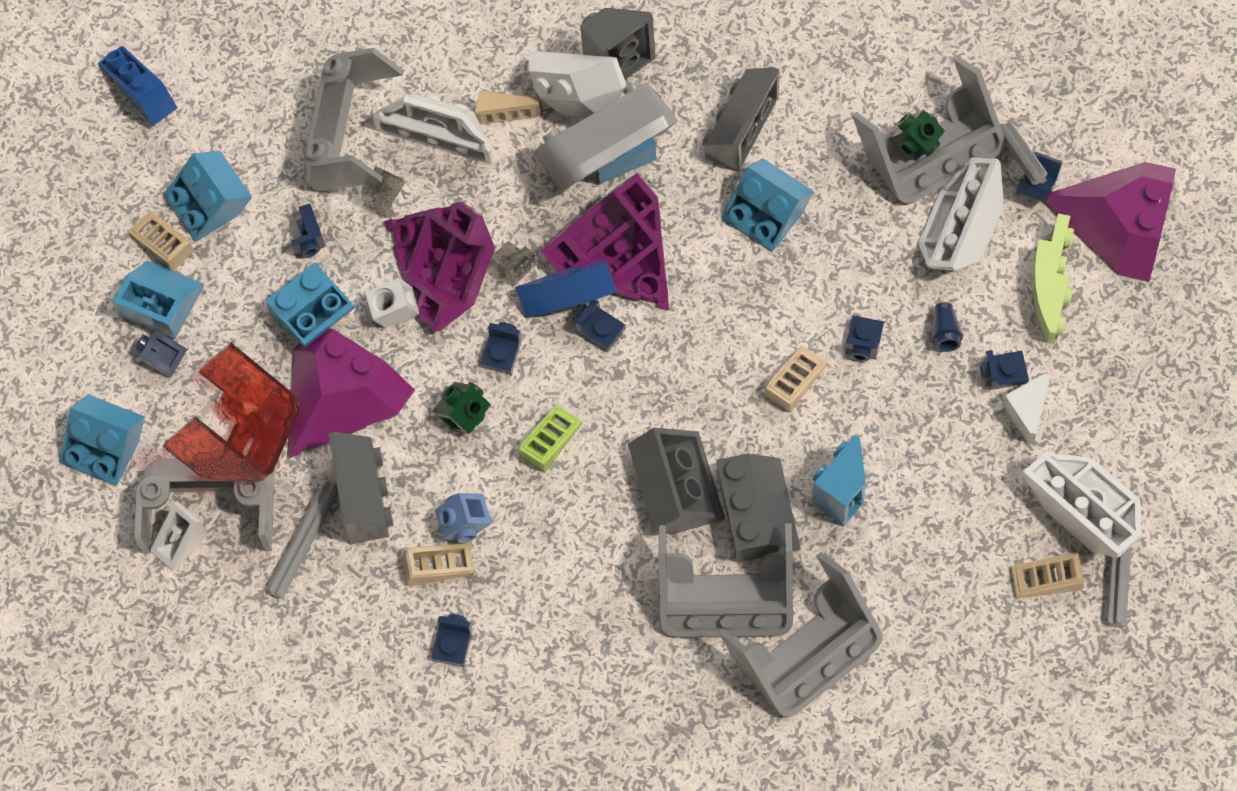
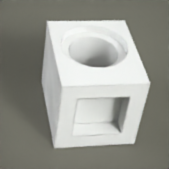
[365,278,419,328]

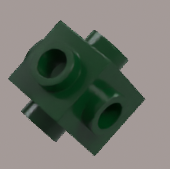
[889,109,945,160]
[432,382,491,435]

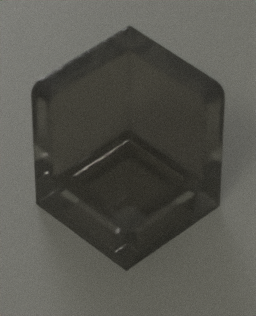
[360,166,404,219]
[489,241,536,286]

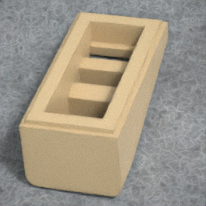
[475,91,542,124]
[128,211,194,271]
[764,345,828,413]
[402,543,474,586]
[1011,553,1084,599]

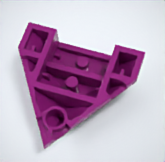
[1044,162,1176,282]
[541,173,669,310]
[384,202,495,331]
[289,328,415,458]

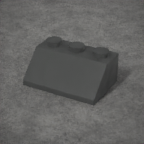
[580,8,656,80]
[702,67,780,172]
[628,427,725,534]
[329,432,394,544]
[716,453,801,562]

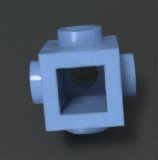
[435,493,492,543]

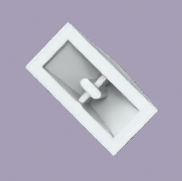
[1003,374,1051,444]
[150,501,208,571]

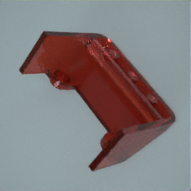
[162,342,300,482]

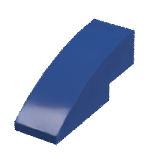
[515,258,617,317]

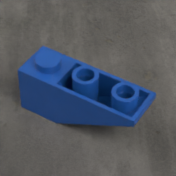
[98,46,178,126]

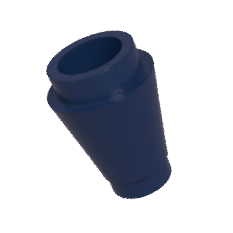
[931,302,963,352]

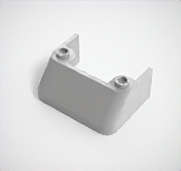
[304,47,404,191]
[852,56,1005,203]
[534,81,678,194]
[134,456,275,554]
[658,523,793,637]
[718,552,882,717]

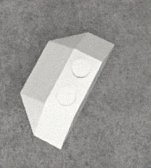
[529,51,627,118]
[373,94,494,164]
[919,157,1004,271]
[1023,451,1142,558]

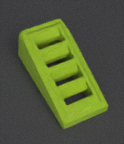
[518,404,583,473]

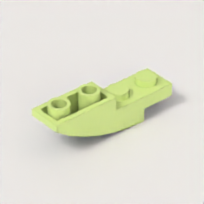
[1033,213,1074,345]

